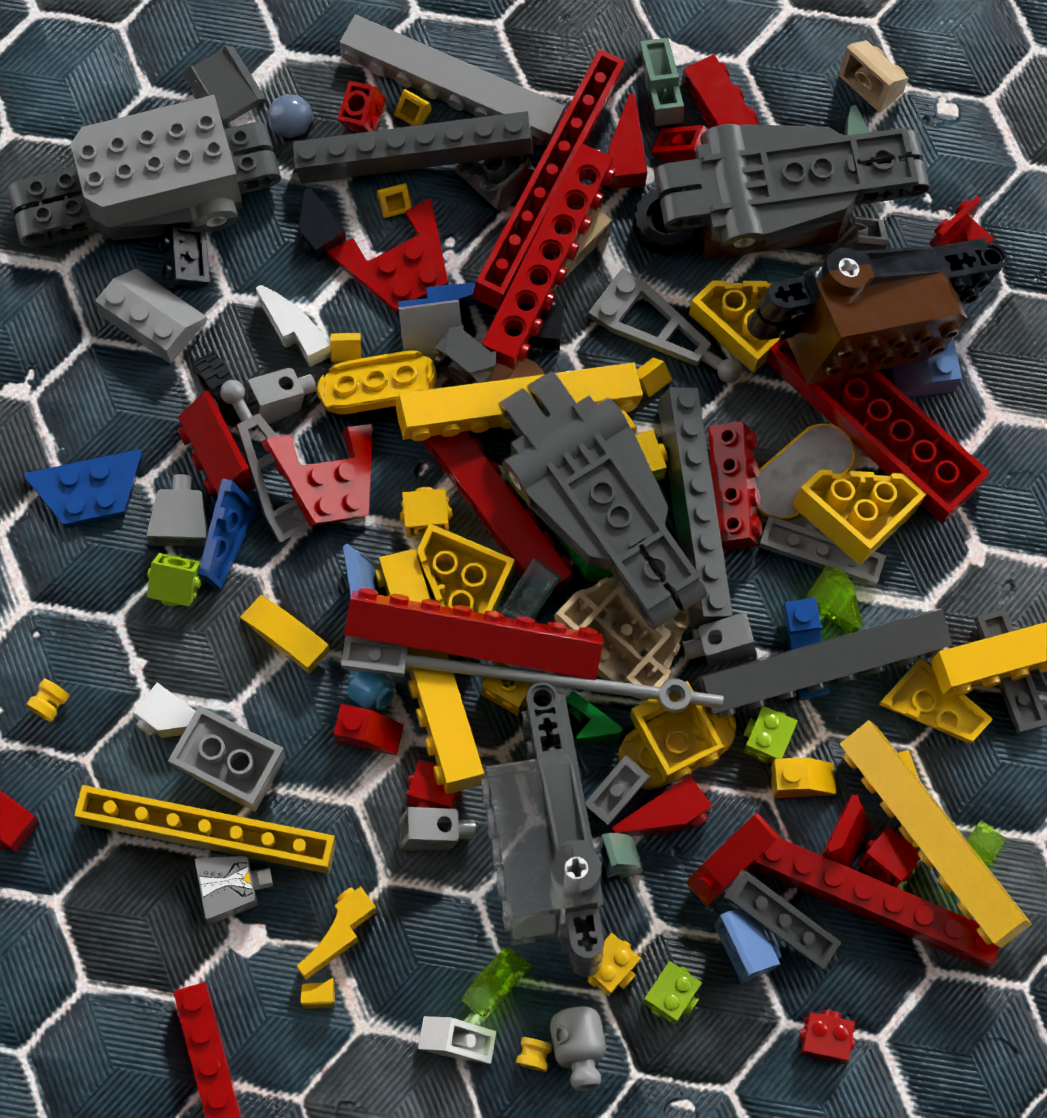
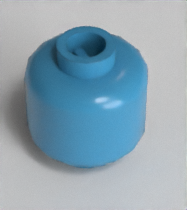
[347,670,395,711]

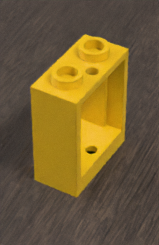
[630,681,724,782]

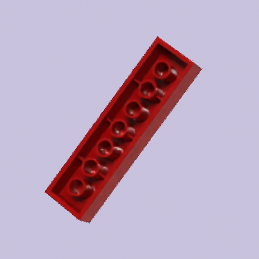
[766,339,990,525]

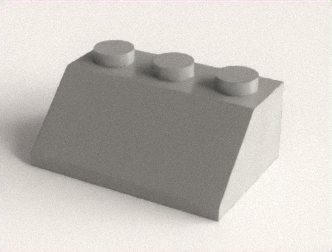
[95,268,208,364]

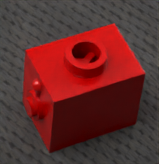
[337,81,386,133]
[406,760,462,809]
[857,826,921,888]
[799,1010,855,1064]

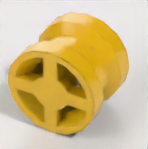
[515,1037,553,1072]

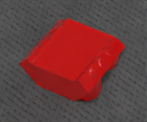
[821,795,873,870]

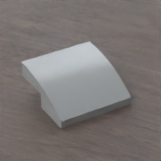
[398,300,462,362]

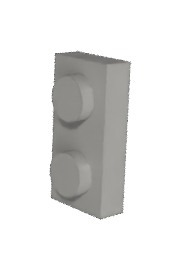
[585,756,651,825]

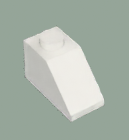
[133,683,196,738]
[418,1016,497,1064]

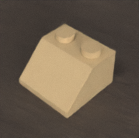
[838,40,908,113]

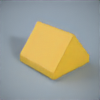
[394,89,432,126]
[377,183,411,218]
[330,333,361,363]
[637,357,672,398]

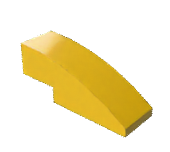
[240,595,330,674]

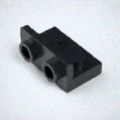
[159,224,210,290]

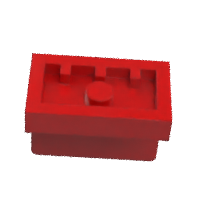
[929,196,994,247]

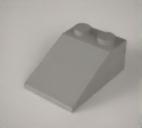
[168,705,286,812]

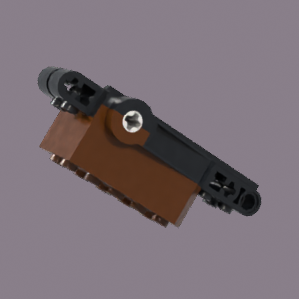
[747,238,1008,385]

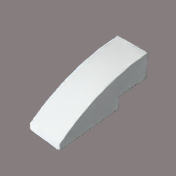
[256,285,331,367]

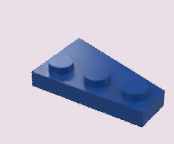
[198,478,258,589]

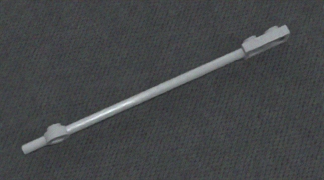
[341,635,724,713]

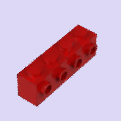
[708,421,763,551]

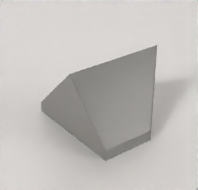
[823,217,888,258]

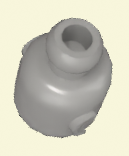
[550,1006,606,1091]

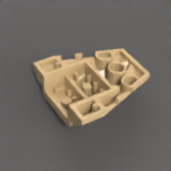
[554,576,690,701]

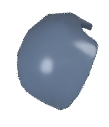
[267,94,314,139]

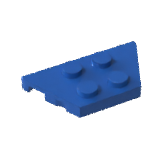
[24,449,143,528]

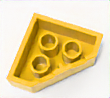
[689,281,780,373]
[791,469,927,566]
[417,523,515,614]

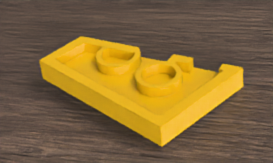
[879,657,992,744]

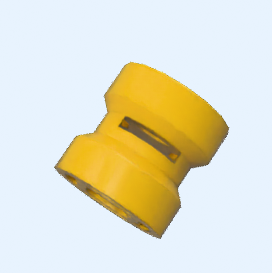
[26,678,70,722]

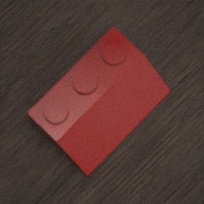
[177,390,253,497]

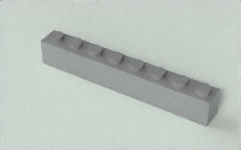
[340,14,565,147]

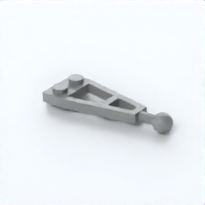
[588,268,741,383]
[220,380,310,543]

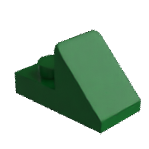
[566,691,623,746]

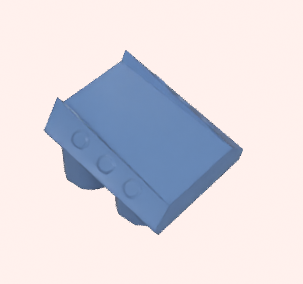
[343,544,382,596]

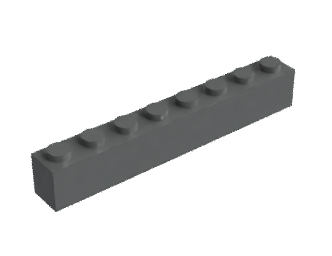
[293,111,534,184]
[657,387,733,630]
[698,609,952,718]

